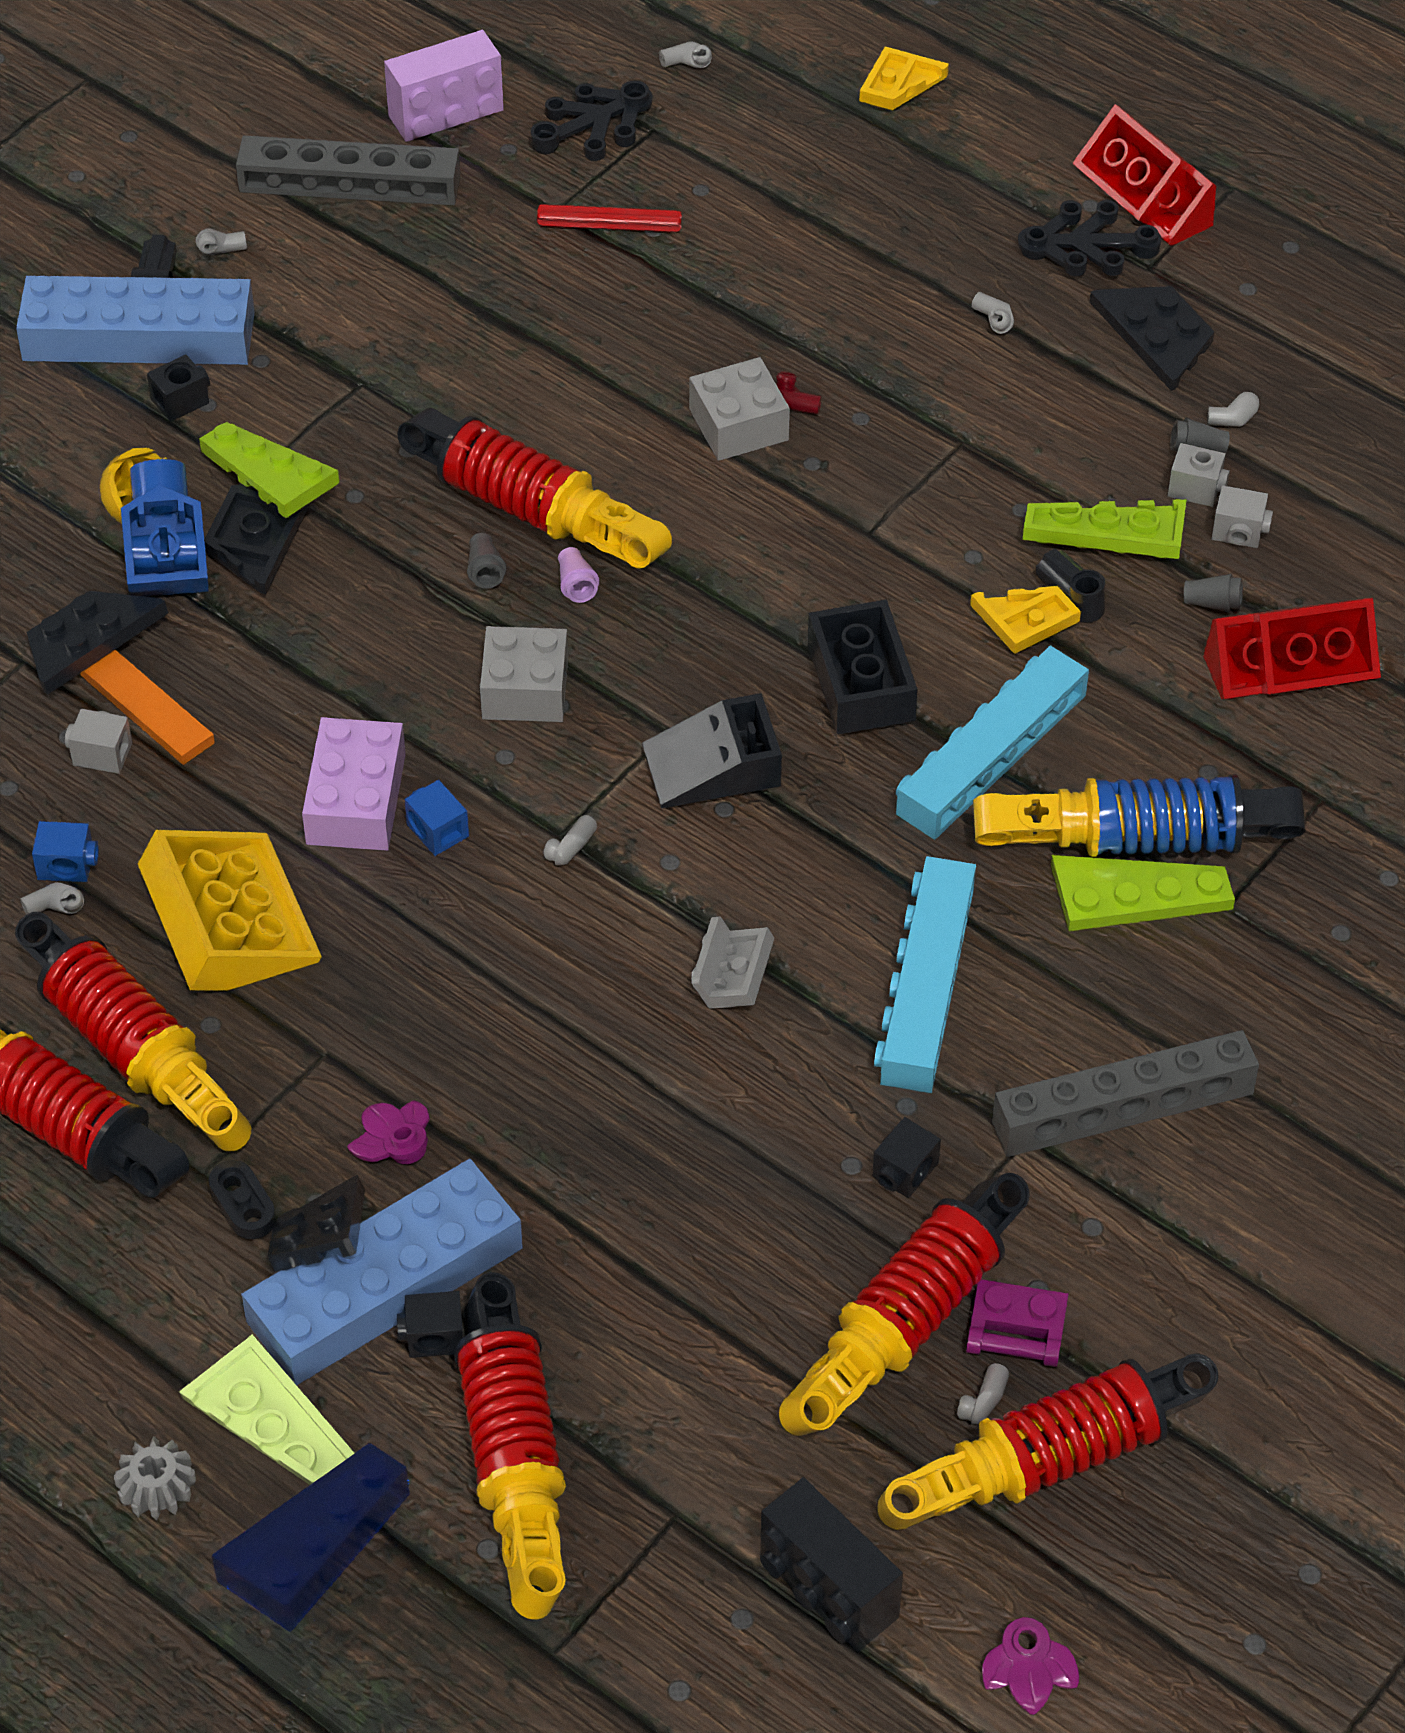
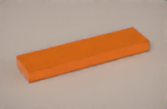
[80,650,215,765]

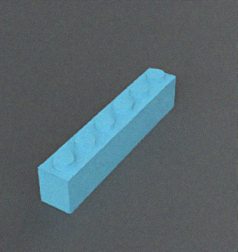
[896,645,1089,840]
[874,856,976,1093]

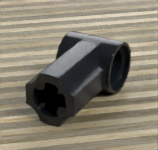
[131,235,177,278]
[1036,548,1105,623]

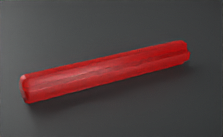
[537,204,682,232]

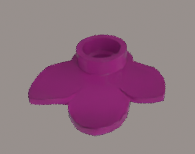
[347,1100,430,1164]
[982,1617,1079,1715]

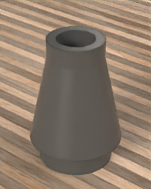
[1170,417,1230,453]
[467,533,506,589]
[1184,573,1243,613]

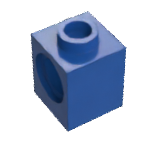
[404,780,469,856]
[32,821,99,882]

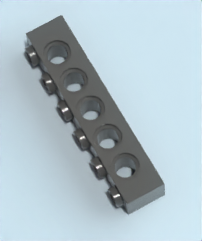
[236,135,460,205]
[992,1030,1259,1157]

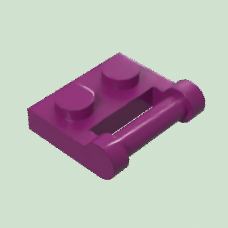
[966,1280,1069,1367]

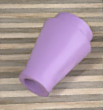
[558,547,599,603]

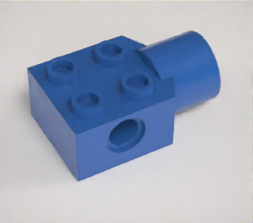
[121,459,209,597]

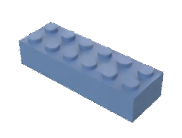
[16,276,255,365]
[241,1159,523,1386]

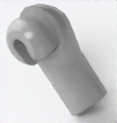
[659,41,712,69]
[196,228,247,255]
[972,292,1014,334]
[1207,392,1260,427]
[543,815,597,865]
[20,882,84,914]
[957,1363,1009,1425]

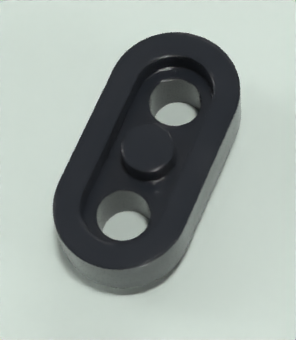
[209,1160,276,1239]

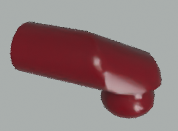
[776,372,822,414]

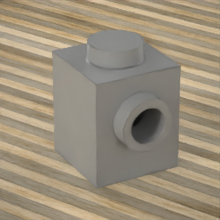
[1168,443,1230,507]
[1212,485,1273,548]
[65,709,132,774]

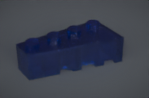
[212,1443,410,1633]

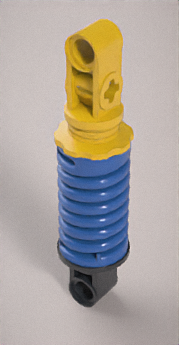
[973,774,1306,856]

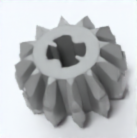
[114,1436,196,1521]

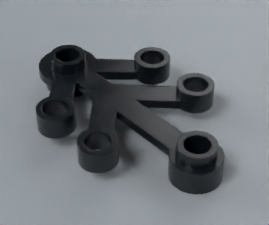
[531,80,653,161]
[1018,200,1161,276]

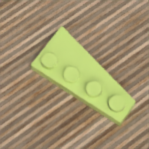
[179,1334,365,1497]

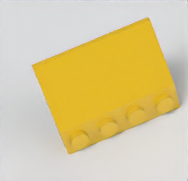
[138,830,322,991]

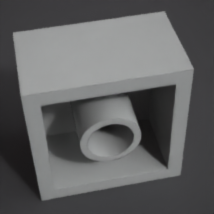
[689,357,790,461]
[480,626,568,722]

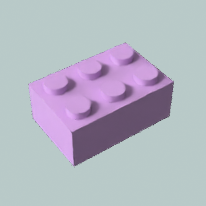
[384,30,504,142]
[302,717,406,851]

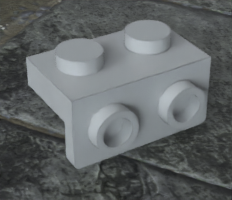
[691,917,774,1009]

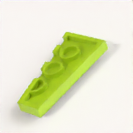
[199,422,339,518]
[1022,499,1187,559]
[1051,855,1235,931]

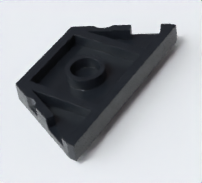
[1089,286,1214,391]
[204,484,312,594]
[26,591,169,695]
[268,1175,365,1272]

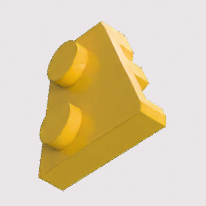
[859,46,949,110]
[970,586,1081,654]

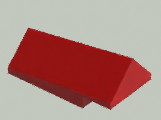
[1072,104,1216,246]
[1203,598,1381,699]

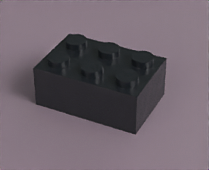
[808,599,918,735]
[760,1477,903,1653]

